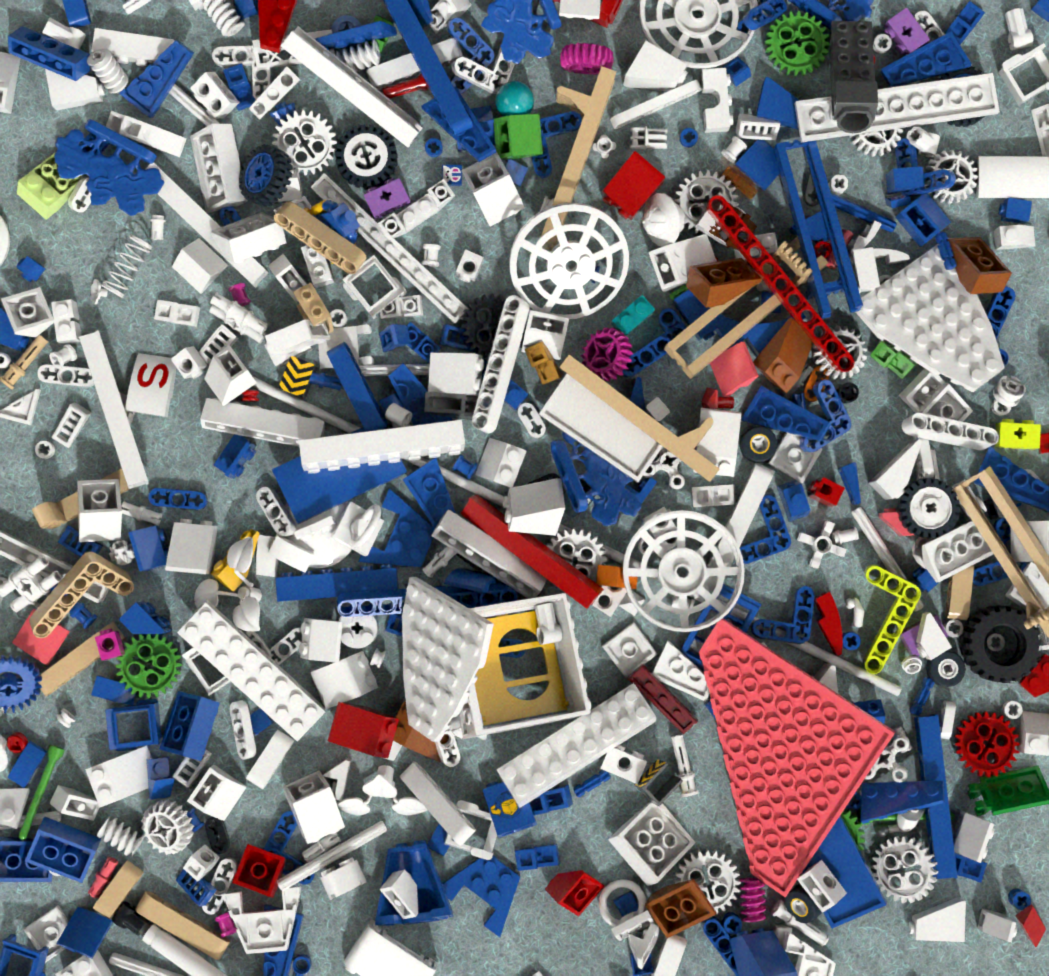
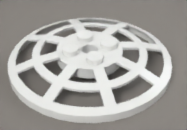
[639,0,758,68]
[509,202,629,319]
[622,510,744,632]

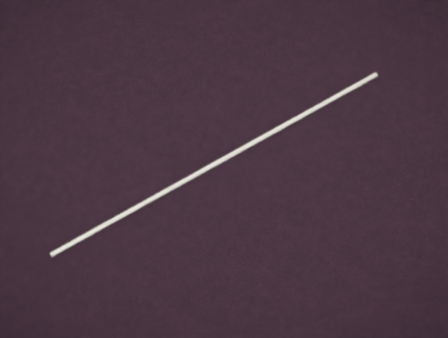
[251,377,902,696]

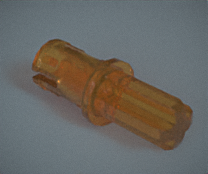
[721,166,758,199]

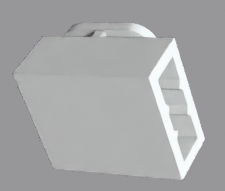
[428,353,484,396]

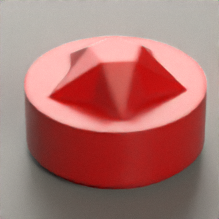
[7,732,28,753]

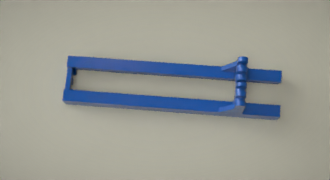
[774,140,863,319]

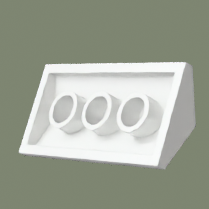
[922,520,993,583]

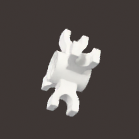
[797,521,847,569]

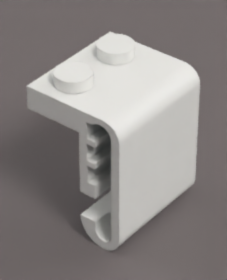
[310,651,378,710]

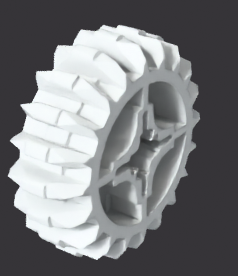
[849,128,903,157]
[925,150,978,204]
[813,326,867,379]
[141,799,194,855]

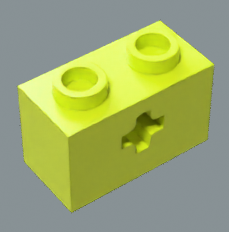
[995,419,1041,450]

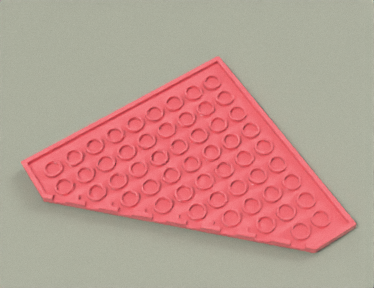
[699,618,895,897]

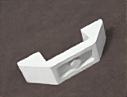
[377,179,455,240]

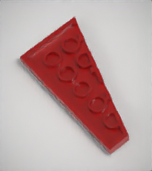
[258,0,298,53]

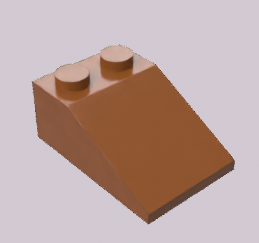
[947,237,1012,294]
[686,258,762,308]
[753,317,813,393]
[393,699,449,762]
[645,879,717,938]

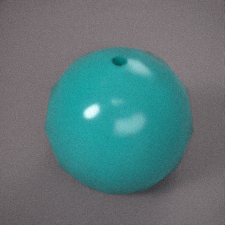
[495,81,534,117]

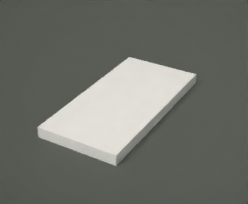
[539,374,673,482]

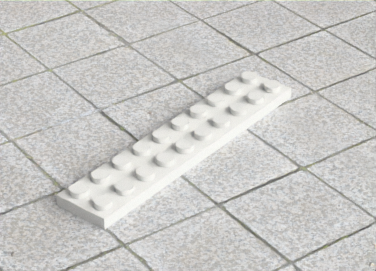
[794,73,1000,142]

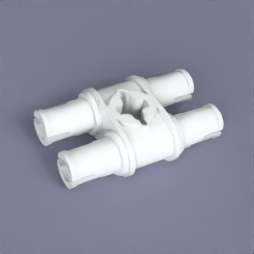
[209,292,268,344]
[0,555,62,612]

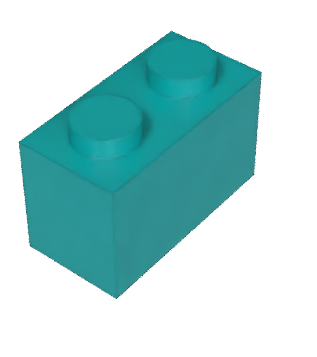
[611,295,655,336]

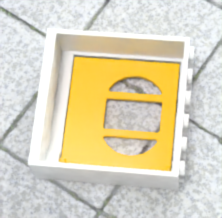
[458,593,591,739]

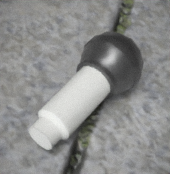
[875,823,901,838]

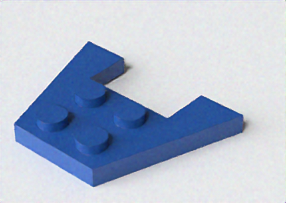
[358,489,435,567]
[442,855,520,938]

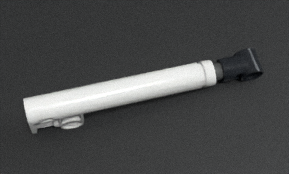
[111,901,227,976]

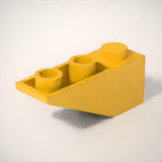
[211,529,260,592]

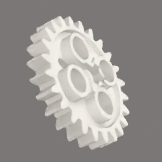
[272,109,337,175]
[674,170,739,235]
[546,527,608,582]
[871,836,938,903]
[675,848,741,915]

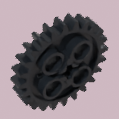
[460,293,524,358]

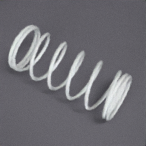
[101,234,153,298]

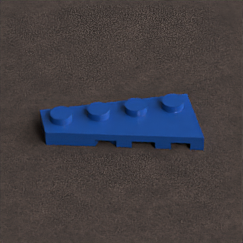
[315,21,397,50]
[421,86,496,162]
[741,386,831,441]
[263,904,304,976]

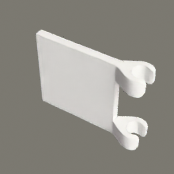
[318,324,374,369]

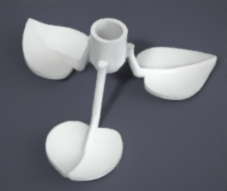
[194,537,262,631]
[337,765,427,815]

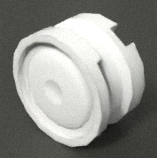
[993,376,1026,407]

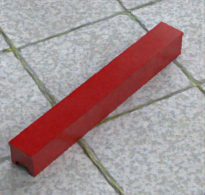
[461,494,604,609]

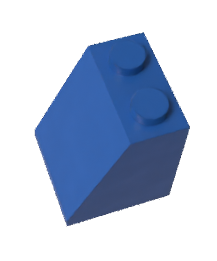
[729,928,798,976]

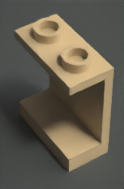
[293,283,334,334]

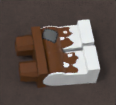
[695,192,757,251]

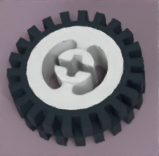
[335,124,398,189]

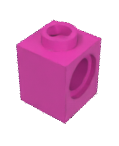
[95,628,125,661]

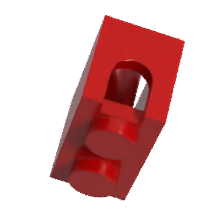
[807,477,845,507]

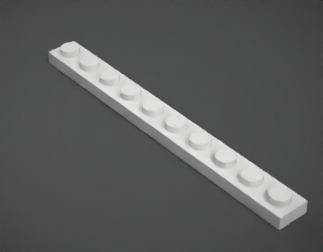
[311,173,469,324]

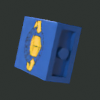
[482,781,538,838]

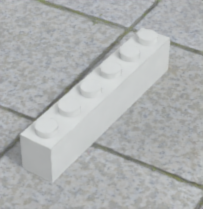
[200,398,325,447]
[431,509,547,599]

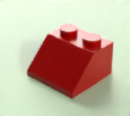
[232,844,286,898]

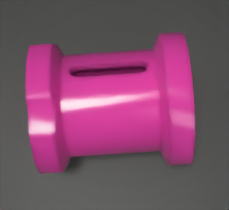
[228,283,251,306]
[215,912,237,938]

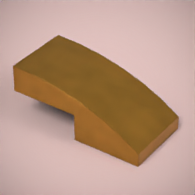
[524,341,562,385]

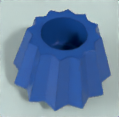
[269,101,295,126]

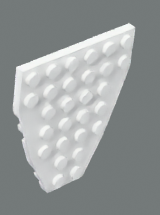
[856,244,1005,392]
[402,577,494,742]

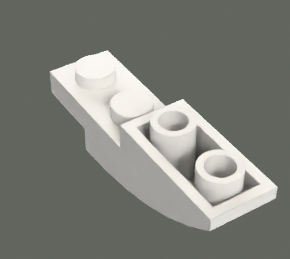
[106,111,186,157]

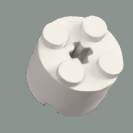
[338,615,379,648]
[320,857,367,900]

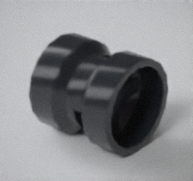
[836,382,859,404]

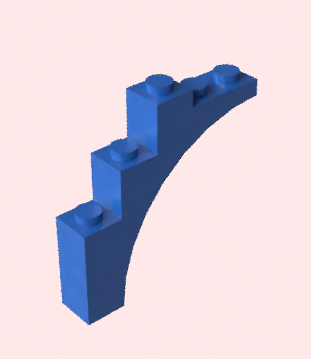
[672,290,806,357]

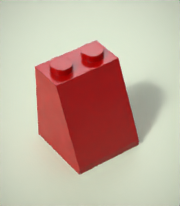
[602,151,665,221]
[327,702,399,758]

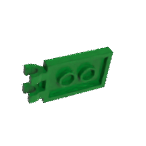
[967,765,1049,816]

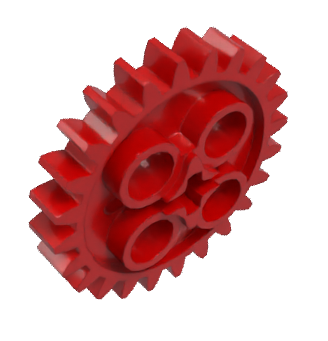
[953,711,1020,777]

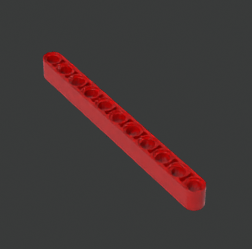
[706,195,855,372]

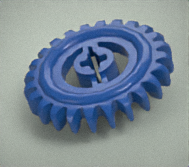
[0,654,42,714]

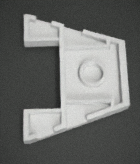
[222,886,301,954]
[782,932,836,976]

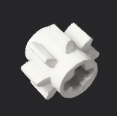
[109,540,135,565]

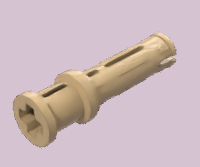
[0,334,49,390]

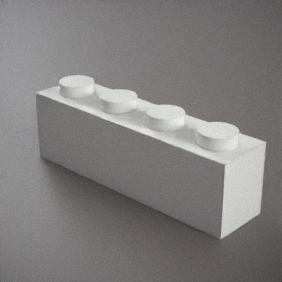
[91,28,174,67]

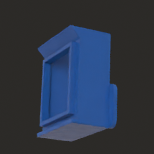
[105,699,162,751]
[0,934,49,976]

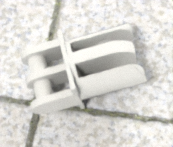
[630,126,668,150]

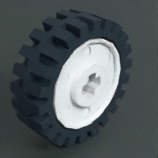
[897,478,960,538]

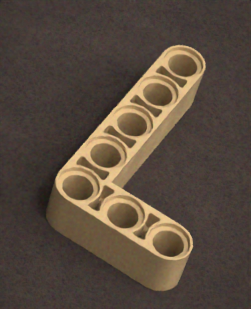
[32,468,129,529]
[29,552,134,638]

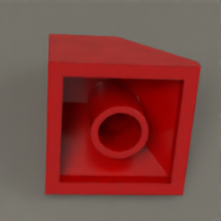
[545,870,604,917]

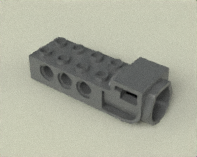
[829,21,878,134]

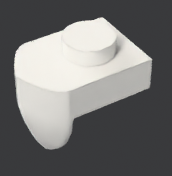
[897,808,925,833]

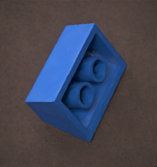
[159,691,220,761]
[25,816,102,883]

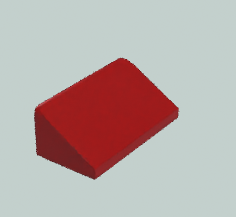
[1015,904,1046,947]

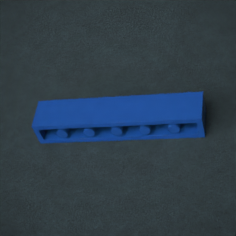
[275,564,399,602]

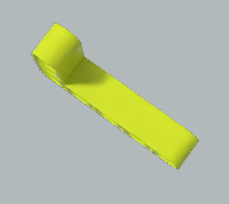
[863,564,921,674]

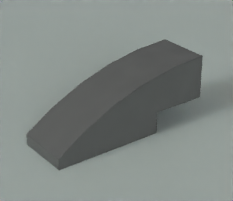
[424,392,478,420]

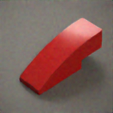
[814,591,843,656]

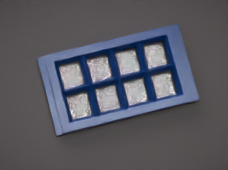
[680,583,762,672]

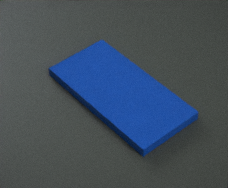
[272,427,407,524]
[802,815,887,929]

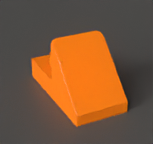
[596,565,638,589]

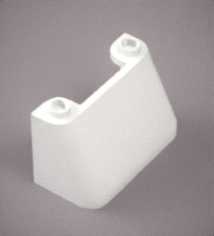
[344,919,438,976]

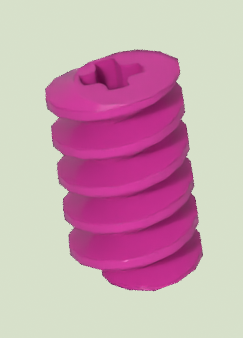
[739,878,766,922]

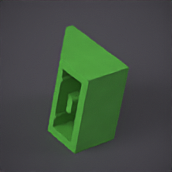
[493,114,543,160]

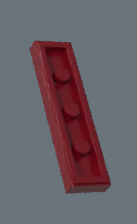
[628,664,698,735]

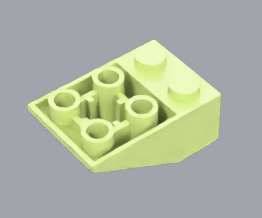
[17,152,88,220]

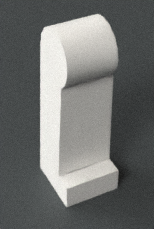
[249,67,300,120]

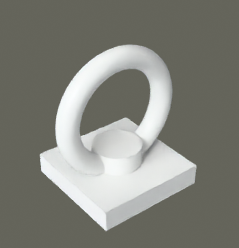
[331,501,384,556]
[599,879,655,941]

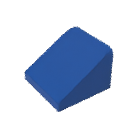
[722,56,751,87]
[505,159,528,187]
[250,708,274,735]

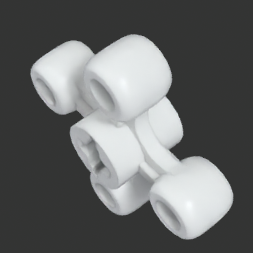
[643,447,696,490]
[865,734,910,782]

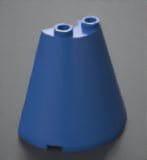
[375,840,454,926]

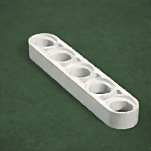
[610,80,702,129]

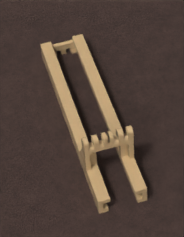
[540,66,617,251]
[664,236,828,379]
[559,355,720,482]
[952,466,1049,638]

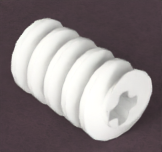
[202,0,245,37]
[336,39,381,72]
[87,49,128,93]
[97,817,144,857]

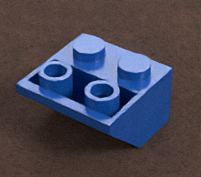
[895,193,951,247]
[119,601,172,634]

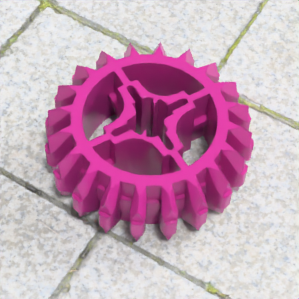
[560,43,614,75]
[580,328,633,382]

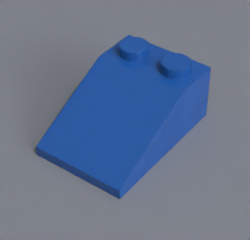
[0,837,52,882]

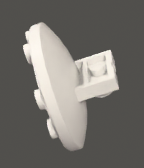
[279,501,352,568]

